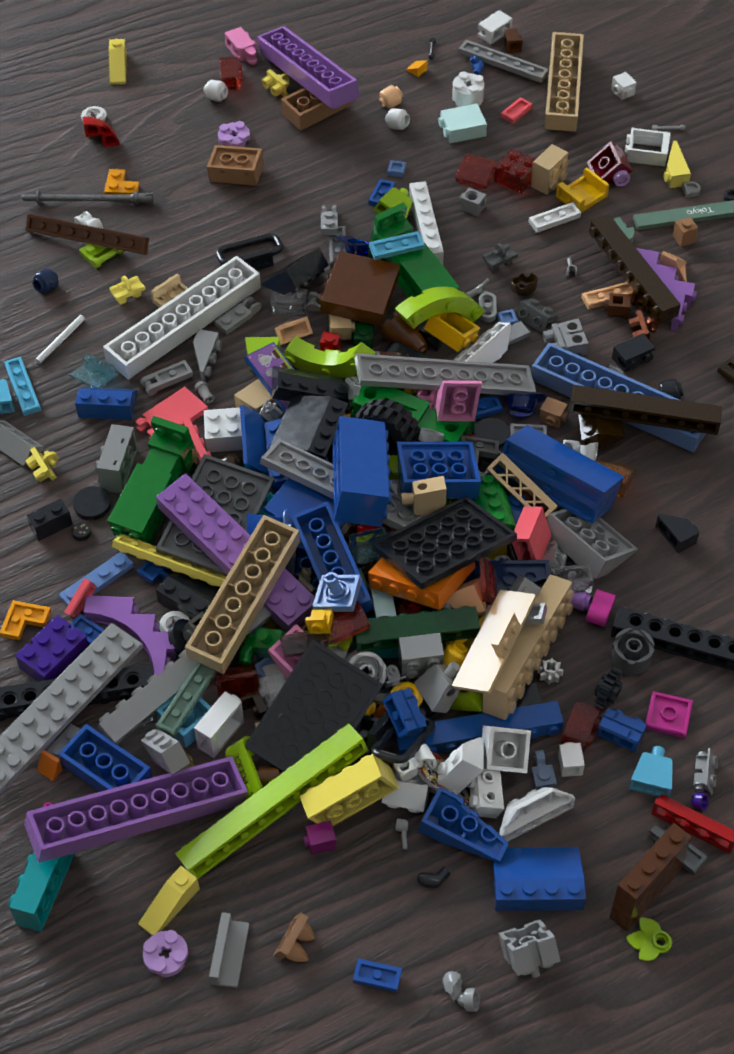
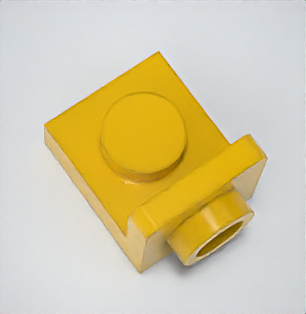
[305,609,334,634]

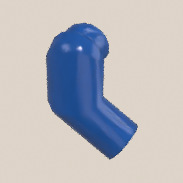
[470,56,484,75]

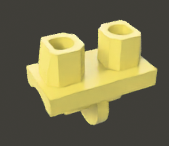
[262,69,290,97]
[109,276,145,305]
[25,447,58,482]

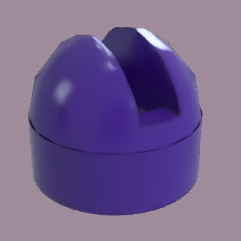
[690,792,709,810]

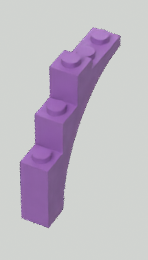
[614,248,697,332]
[84,596,177,675]

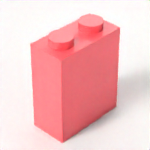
[512,507,552,560]

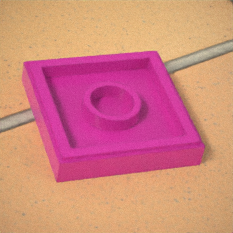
[645,691,693,739]

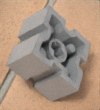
[498,920,561,978]

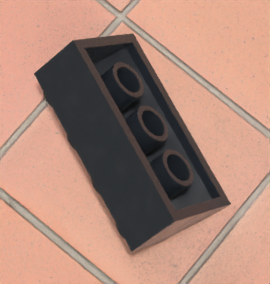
[261,247,329,295]
[272,366,348,403]

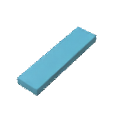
[4,357,41,416]

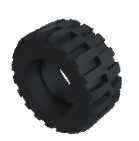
[353,399,420,455]

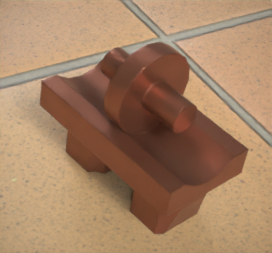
[629,310,660,343]

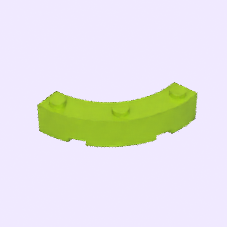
[395,287,485,329]
[283,336,376,378]

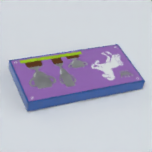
[244,342,294,413]

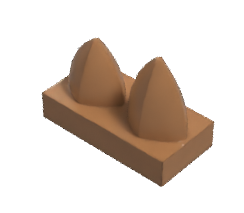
[274,913,315,962]

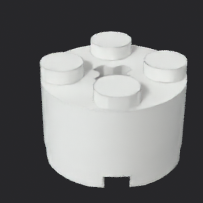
[452,71,484,107]
[345,651,387,683]

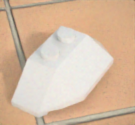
[454,322,512,363]
[499,787,575,842]

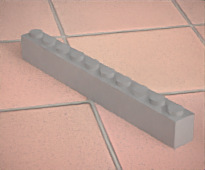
[98,605,272,744]

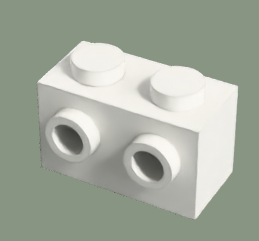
[467,769,504,818]

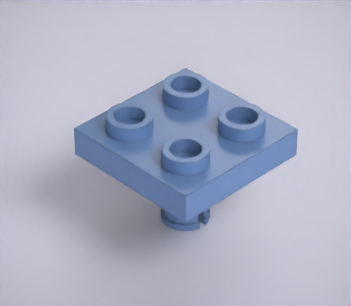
[312,572,362,612]

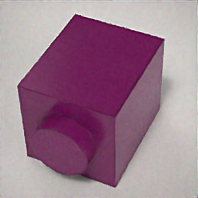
[303,820,337,855]

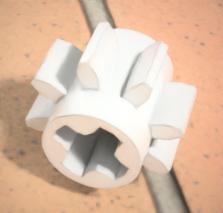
[537,658,563,685]

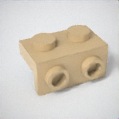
[151,274,188,308]

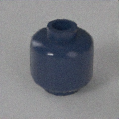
[32,269,58,294]

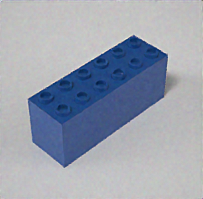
[333,416,392,527]
[496,425,624,524]

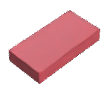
[501,97,533,124]
[64,578,97,619]

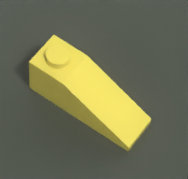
[109,39,127,85]
[664,141,691,188]
[138,866,200,936]

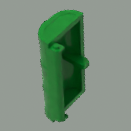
[471,475,516,531]

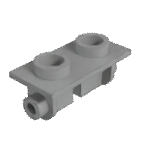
[259,400,284,422]
[383,665,406,689]
[693,748,718,796]

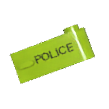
[225,736,263,802]

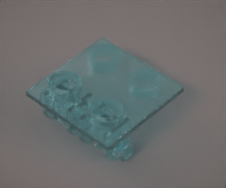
[68,354,119,389]

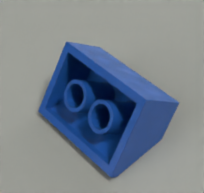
[75,387,138,420]

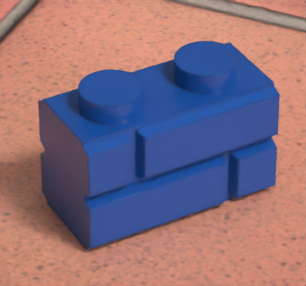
[382,688,427,739]
[597,708,647,752]

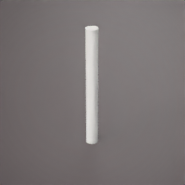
[35,315,85,364]

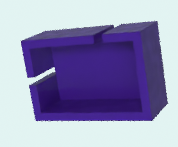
[15,615,89,681]

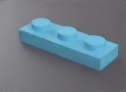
[369,231,425,260]

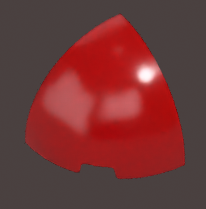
[83,116,120,147]

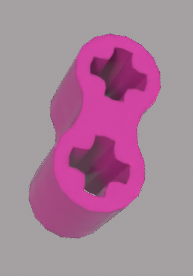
[585,589,616,627]

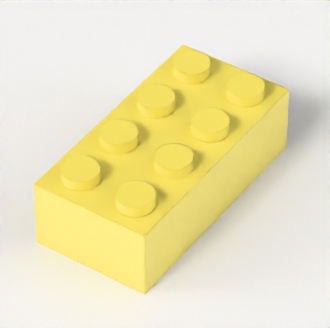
[300,754,399,826]

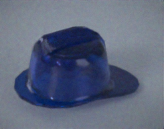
[336,235,370,257]
[504,393,547,417]

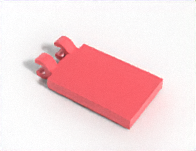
[135,387,208,440]

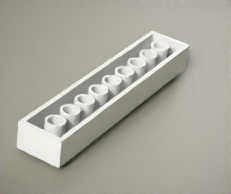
[103,256,261,380]

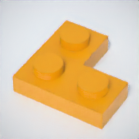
[104,169,140,195]
[0,600,51,641]

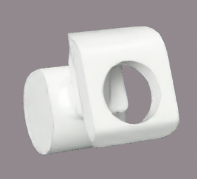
[74,211,103,228]
[563,440,598,460]
[393,744,437,781]

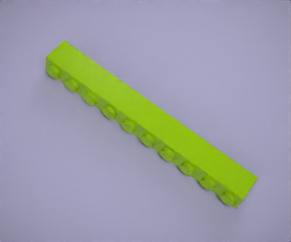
[175,724,368,879]

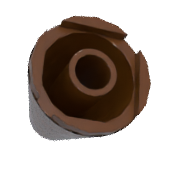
[380,311,428,354]

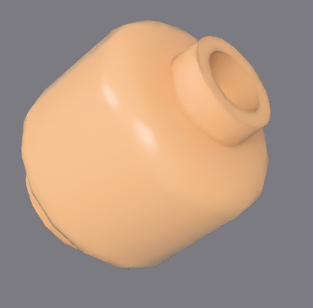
[379,85,403,109]

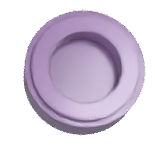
[613,170,630,187]

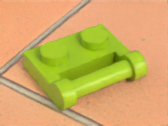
[79,244,124,269]

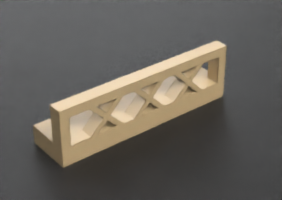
[486,453,557,518]

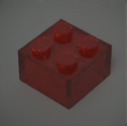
[494,148,536,194]

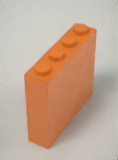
[368,557,475,610]

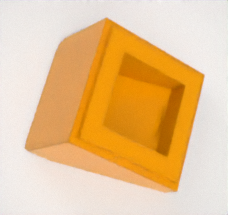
[406,60,428,77]

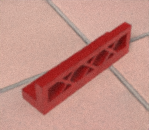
[651,794,734,854]

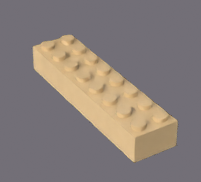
[544,32,584,132]
[185,515,300,674]
[483,574,574,721]

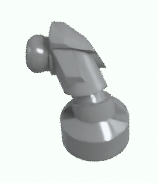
[443,971,480,1012]

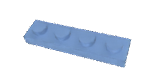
[59,552,134,606]

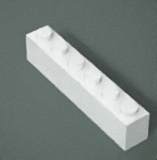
[409,181,444,265]

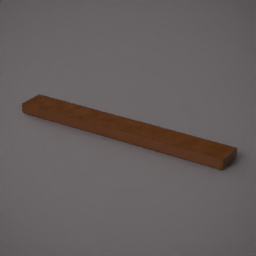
[26,214,149,255]

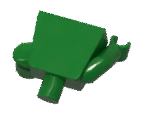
[239,628,286,665]

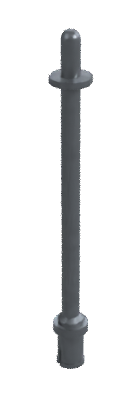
[21,190,153,205]

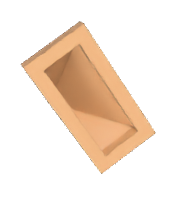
[275,317,313,345]

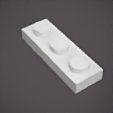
[529,202,581,233]

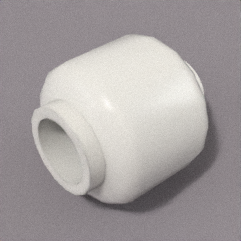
[204,80,228,102]
[385,108,410,130]

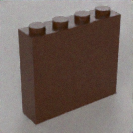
[318,251,400,326]
[609,823,692,932]

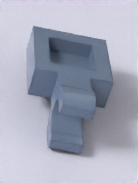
[531,750,557,790]

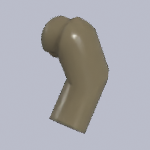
[298,567,317,595]

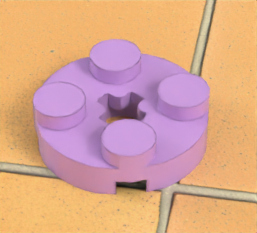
[218,121,250,147]
[143,930,189,977]

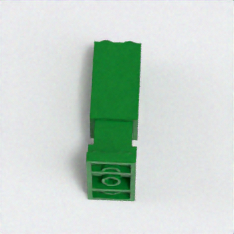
[368,202,460,322]
[350,386,478,444]
[107,416,200,544]

